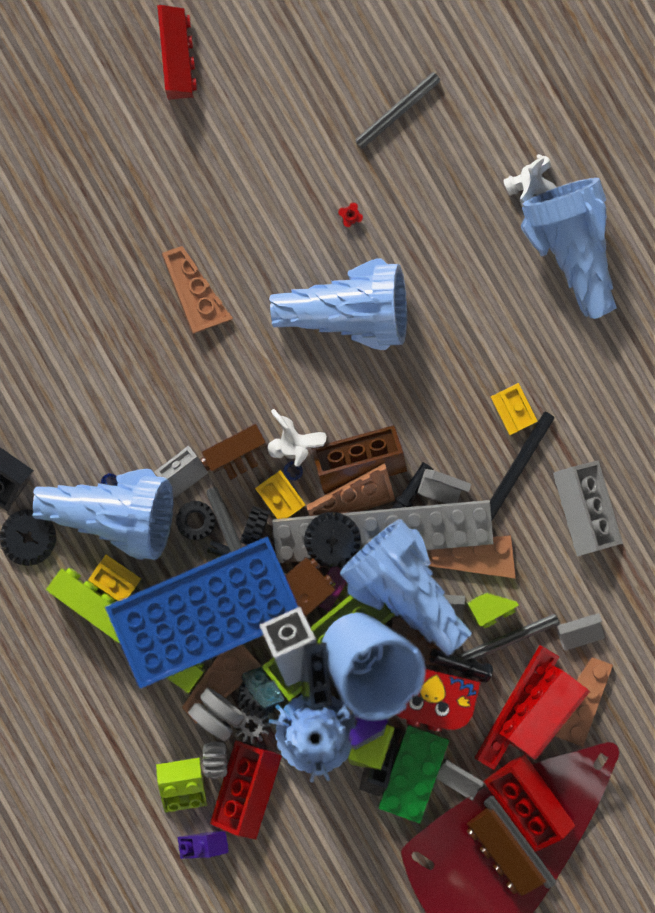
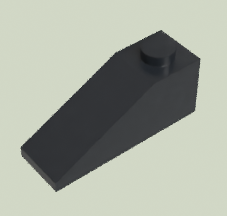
[301,642,332,709]
[359,724,401,796]

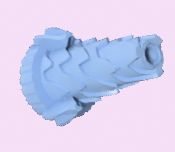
[521,178,617,319]
[269,258,407,350]
[33,469,174,560]
[340,519,472,656]
[268,694,356,782]

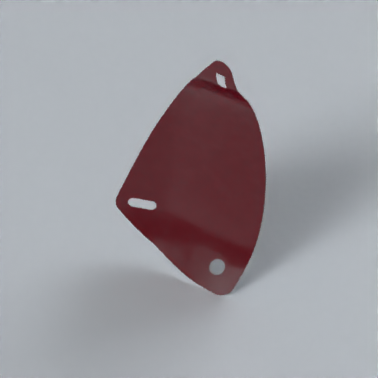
[401,742,619,913]

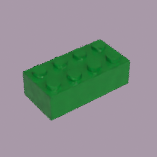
[378,724,450,824]

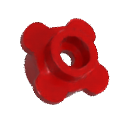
[338,202,363,227]

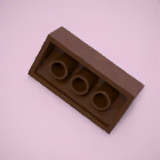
[311,425,407,494]
[466,808,547,896]

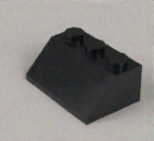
[0,447,34,511]

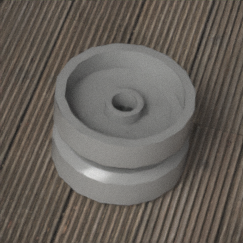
[188,687,245,741]

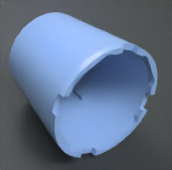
[322,613,425,720]

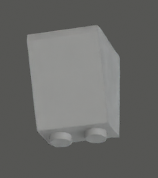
[260,607,317,687]

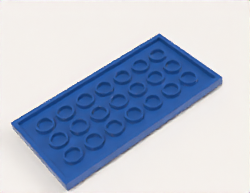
[105,537,298,689]

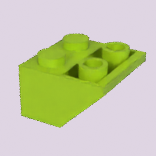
[465,593,519,628]
[156,758,208,812]

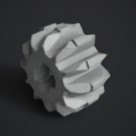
[233,709,271,744]
[202,741,228,779]

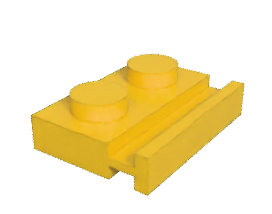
[490,383,538,436]
[255,470,306,519]
[88,554,142,601]

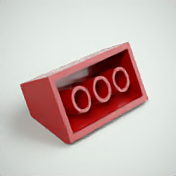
[157,5,197,100]
[499,666,590,760]
[210,740,282,840]
[483,754,576,852]

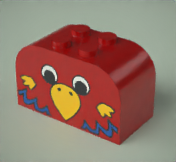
[395,669,480,732]

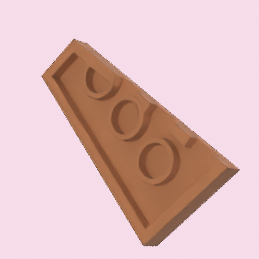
[162,246,233,334]
[306,463,395,516]
[427,535,516,579]
[182,644,262,724]
[555,657,613,747]

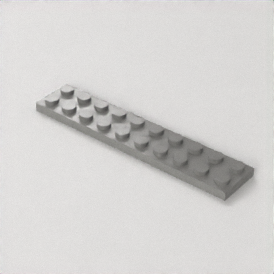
[272,500,493,563]

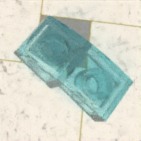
[241,666,284,708]

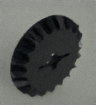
[0,509,56,566]
[304,512,361,568]

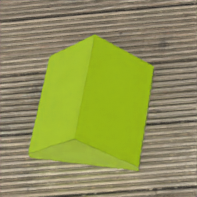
[348,725,394,770]

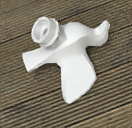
[504,154,556,206]
[268,409,327,467]

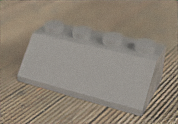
[553,460,623,556]

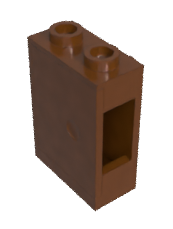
[200,423,267,480]
[285,557,336,618]
[387,617,443,666]

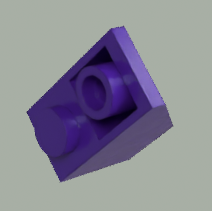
[348,714,389,750]
[177,831,229,859]

